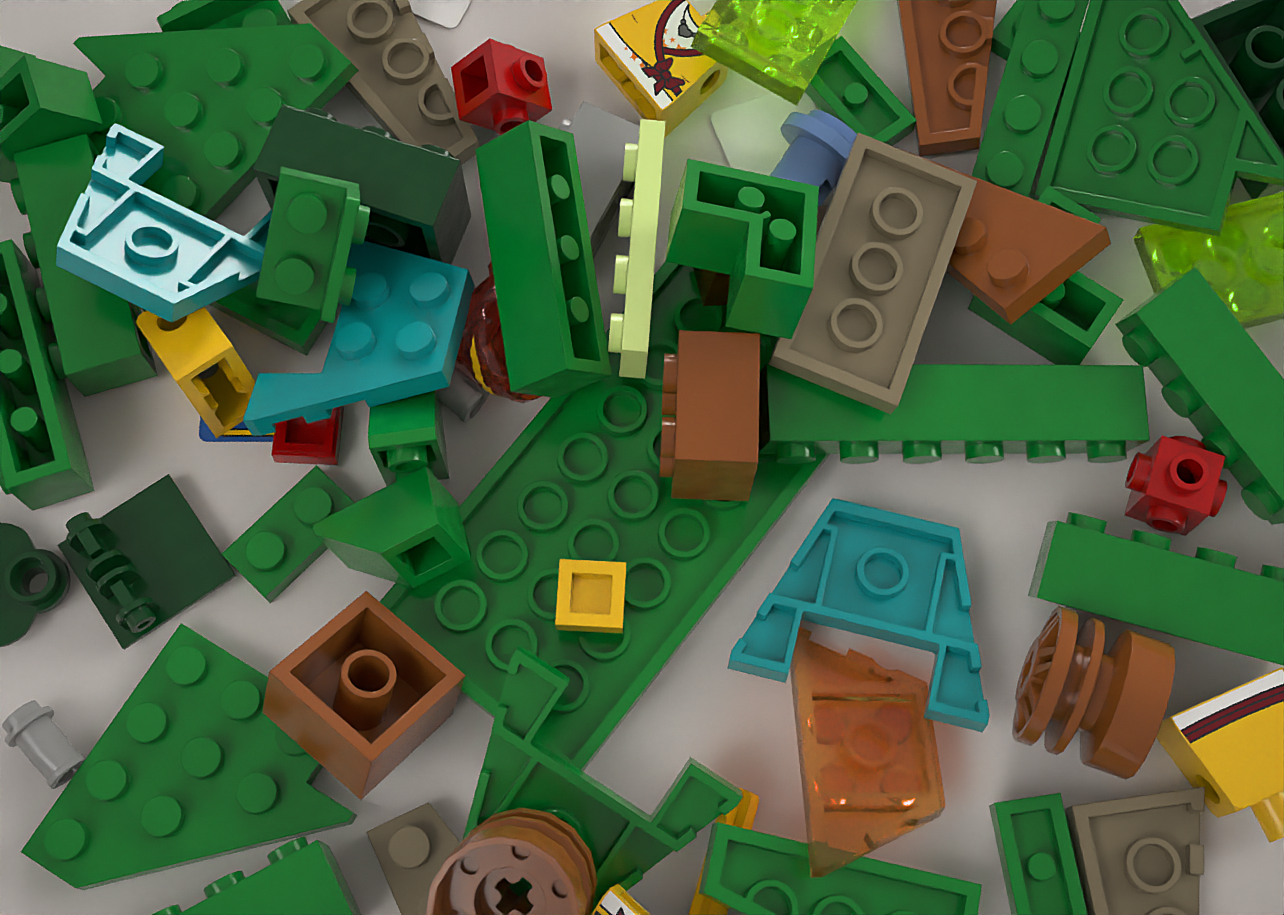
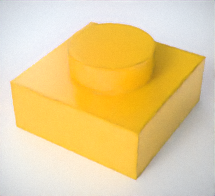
[555,559,626,634]

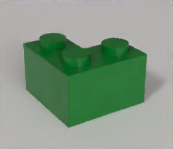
[0,45,103,183]
[665,159,819,339]
[967,186,1124,365]

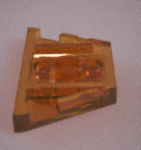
[790,627,946,878]

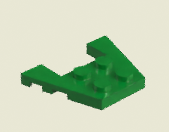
[462,645,743,915]

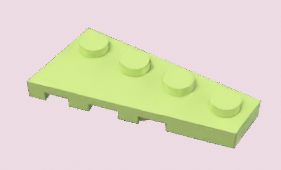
[608,119,666,379]

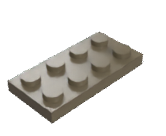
[768,132,977,414]

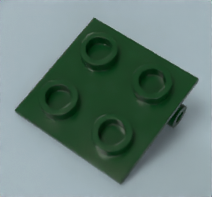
[57,474,236,650]

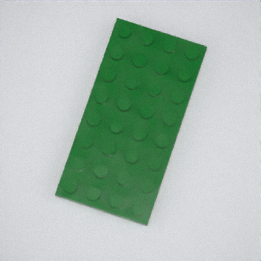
[380,262,830,771]

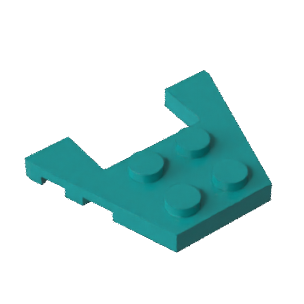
[56,123,273,323]
[243,241,475,436]
[727,498,990,733]

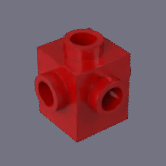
[451,38,552,135]
[1124,435,1227,536]

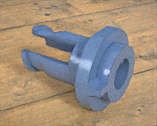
[770,109,857,206]

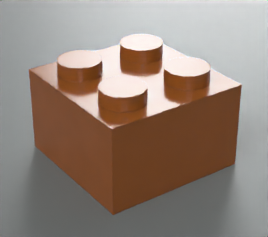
[659,330,760,501]
[262,591,466,800]

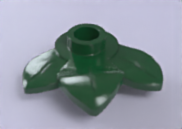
[0,523,71,647]

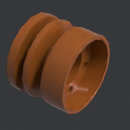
[1012,606,1176,780]
[426,808,598,915]

